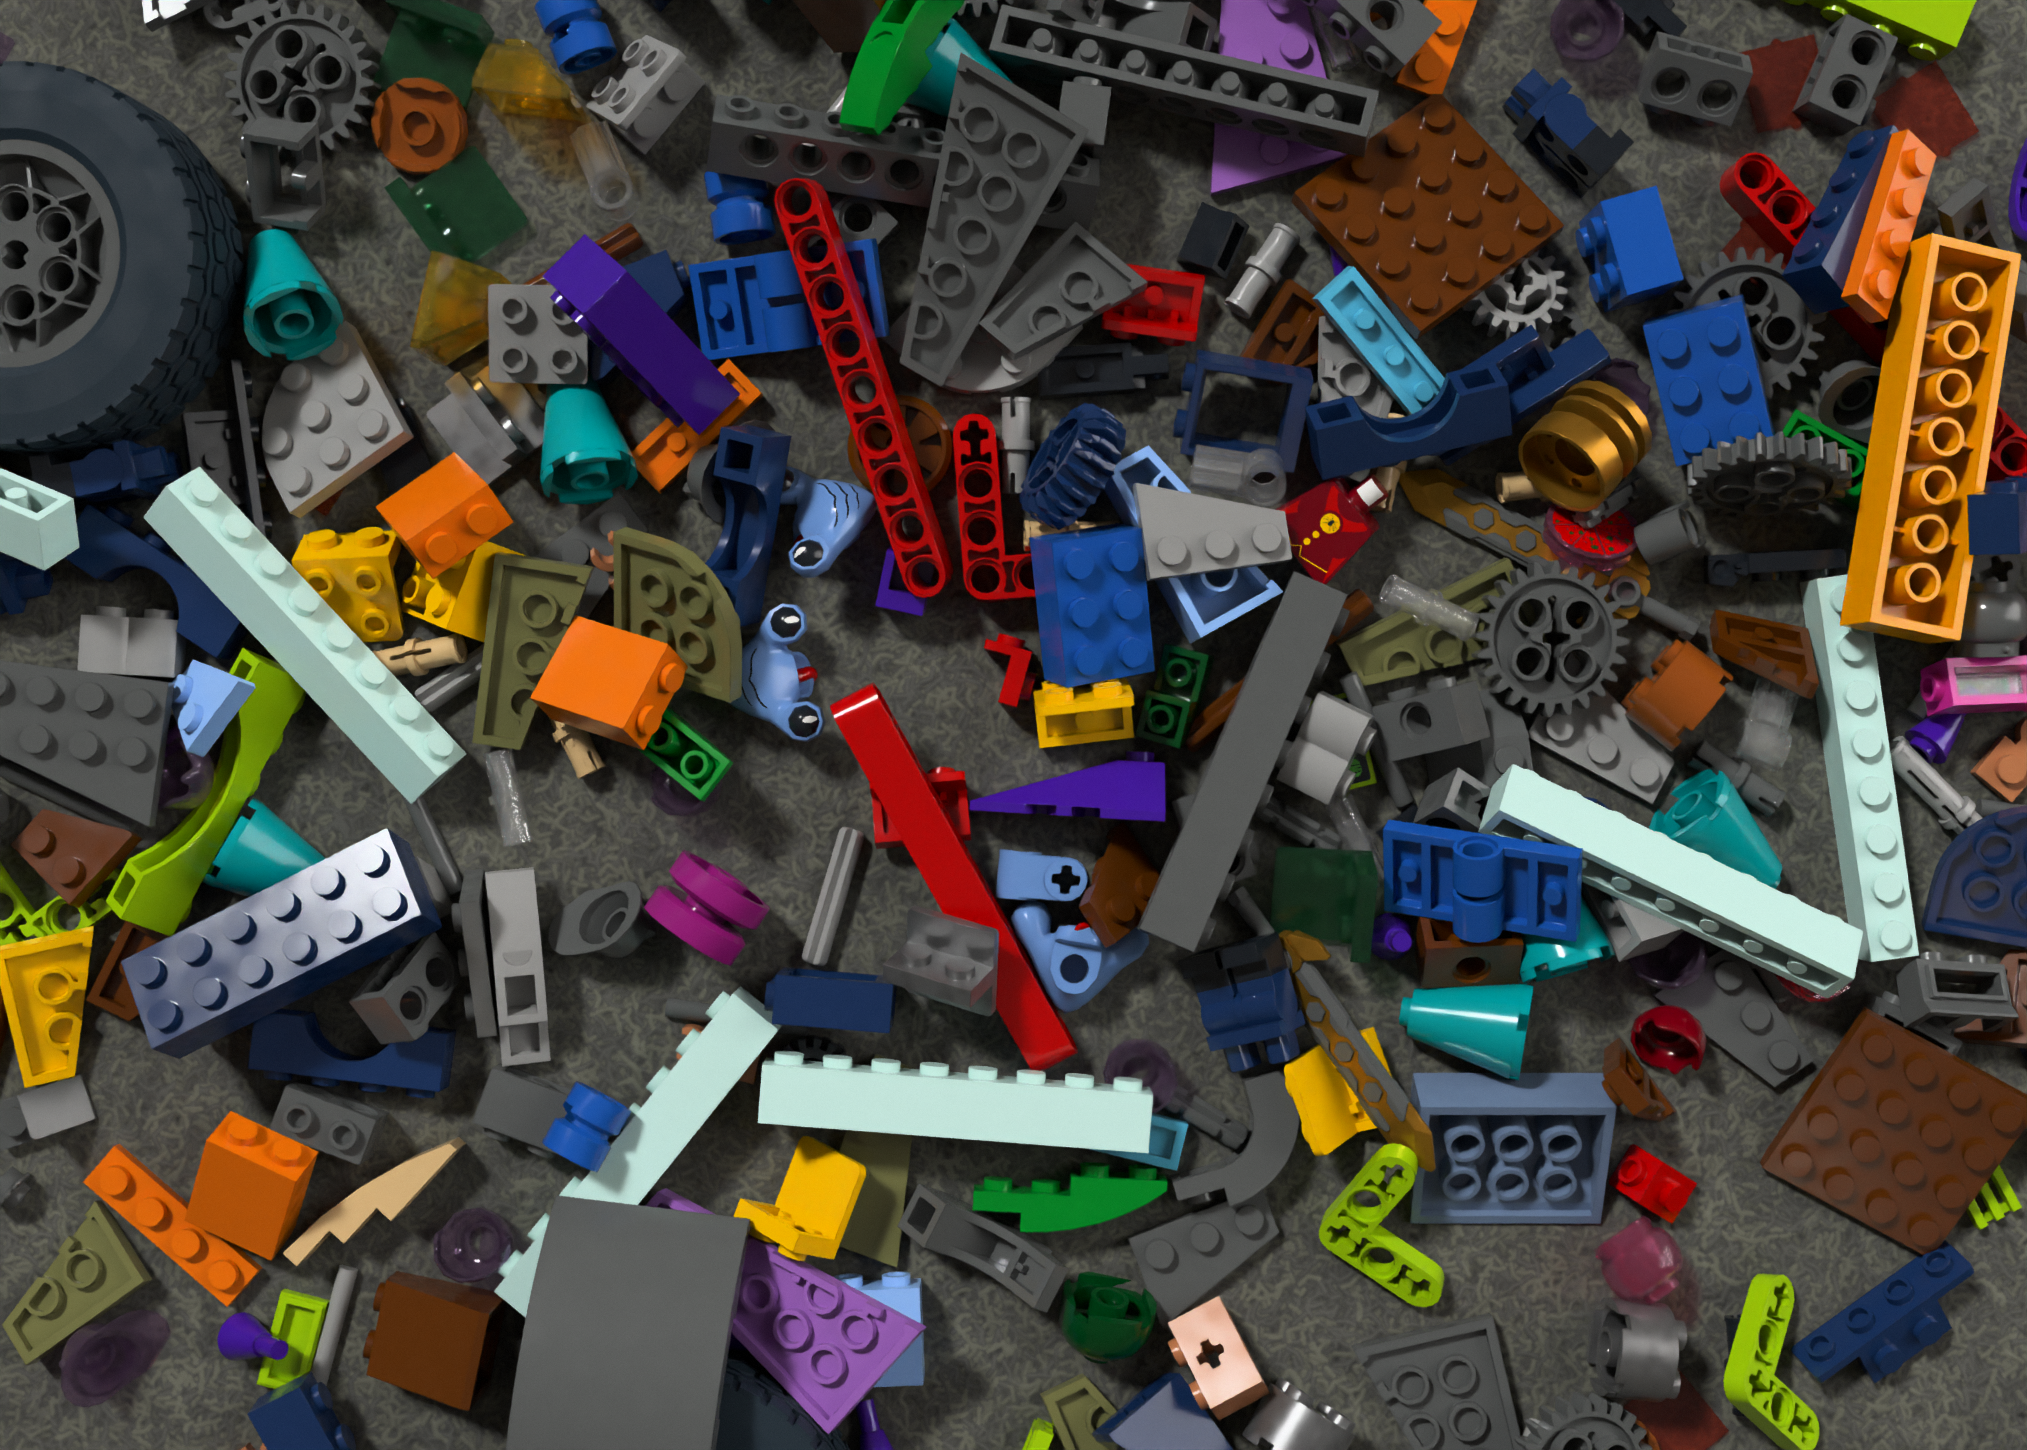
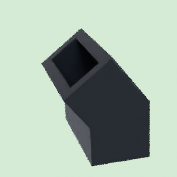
[1176,202,1250,280]

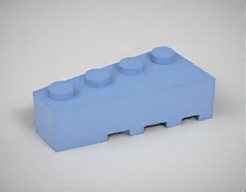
[1105,445,1283,643]

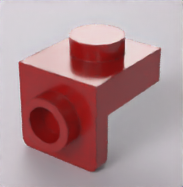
[984,633,1037,708]
[1609,1144,1697,1224]

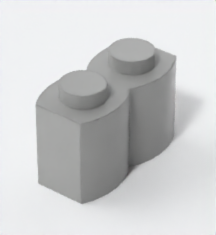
[77,606,187,678]
[1277,691,1377,805]

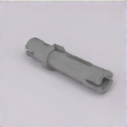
[1889,736,1982,835]

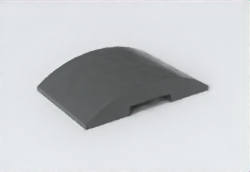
[506,1195,750,1450]

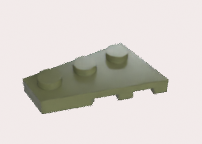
[2,1200,152,1365]
[1040,1373,1117,1450]

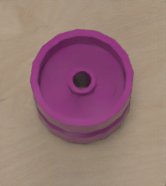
[644,849,770,966]

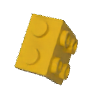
[291,527,405,642]
[1033,678,1135,748]
[1284,1027,1392,1157]
[734,1136,866,1261]

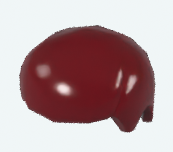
[1630,1005,1706,1075]

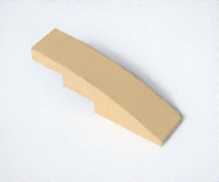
[283,1137,466,1266]

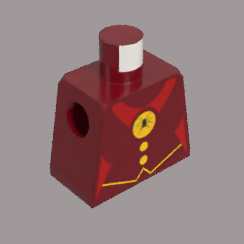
[1275,474,1389,585]

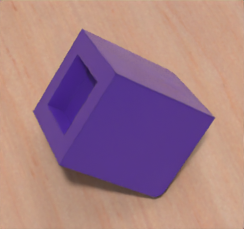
[875,547,935,616]

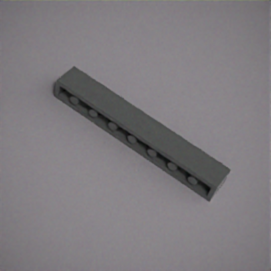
[1137,571,1350,953]

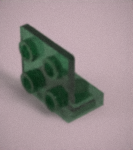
[374,0,495,112]
[385,145,529,277]
[1270,847,1378,963]

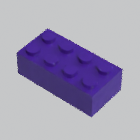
[543,234,740,435]

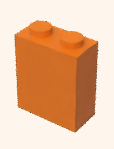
[376,452,513,579]
[530,615,688,750]
[184,1111,318,1261]

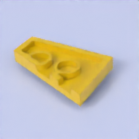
[0,926,94,1088]

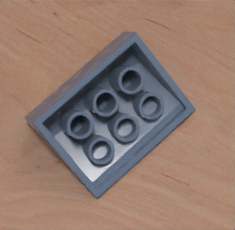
[1410,1073,1617,1224]

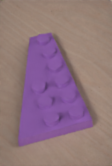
[1210,0,1347,196]
[646,1188,926,1434]

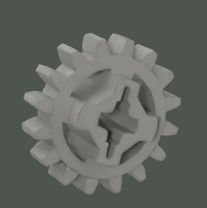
[1462,251,1568,340]

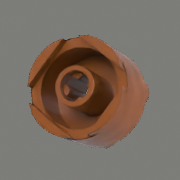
[1620,639,1734,751]

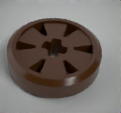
[847,395,953,494]

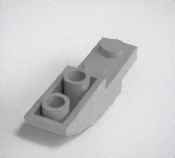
[485,867,551,1067]

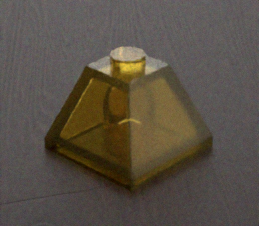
[472,39,586,122]
[410,250,512,366]

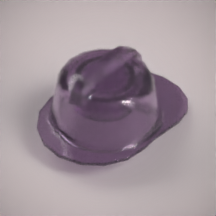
[59,1309,171,1407]

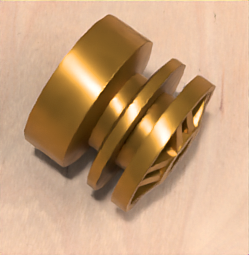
[1519,380,1652,512]

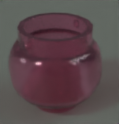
[1593,1215,1683,1305]

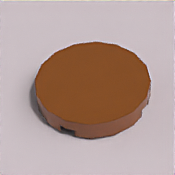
[371,78,468,174]

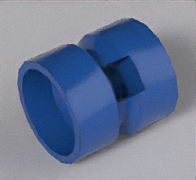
[535,0,617,75]
[704,171,776,245]
[542,1081,632,1172]

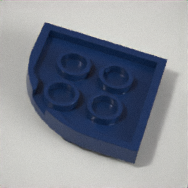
[1921,806,2027,947]

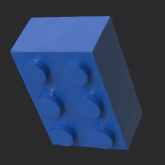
[1643,294,1775,466]
[1029,523,1155,688]

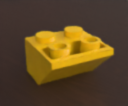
[400,541,526,642]

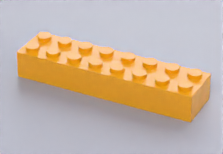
[1840,233,2021,644]

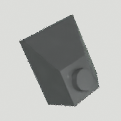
[1424,689,1533,787]

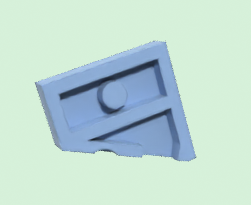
[171,659,256,757]

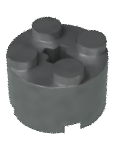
[1586,1297,1687,1402]
[1242,1377,1356,1450]

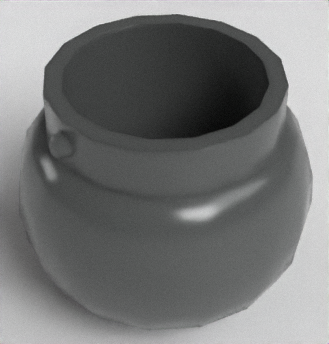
[1953,581,2027,657]

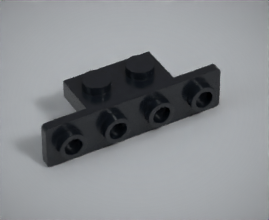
[180,357,272,539]

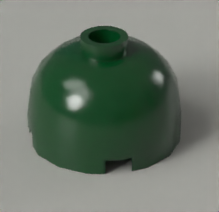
[1059,1272,1157,1364]

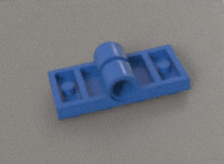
[688,238,890,360]
[1383,820,1583,943]

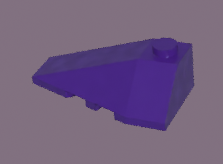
[970,751,1166,822]

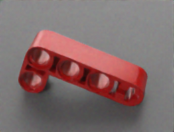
[953,413,1036,603]

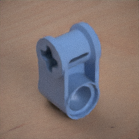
[995,849,1088,901]

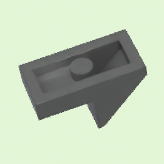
[0,1073,97,1151]

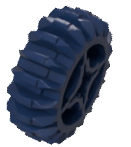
[1019,403,1126,530]

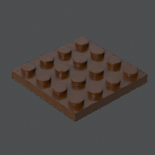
[1291,94,1565,340]
[1760,1007,2027,1255]

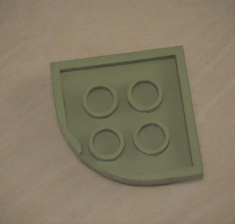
[613,527,742,703]

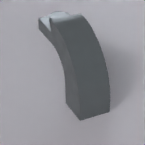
[1046,0,1218,52]
[1930,178,2027,344]
[1170,1063,1300,1206]
[897,1184,1069,1312]

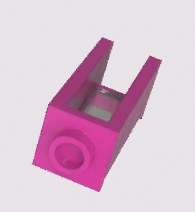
[1920,655,2027,716]

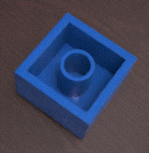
[1576,186,1684,312]

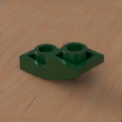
[1136,644,1214,749]

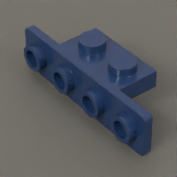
[1439,325,1612,466]
[1791,1240,1974,1384]

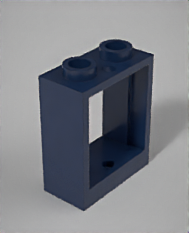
[1172,349,1313,473]
[764,967,897,1033]

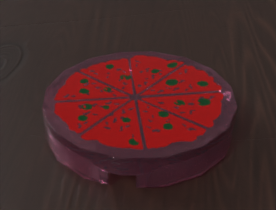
[1543,503,1638,571]

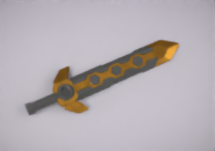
[1399,469,1700,641]
[1227,886,1436,1172]

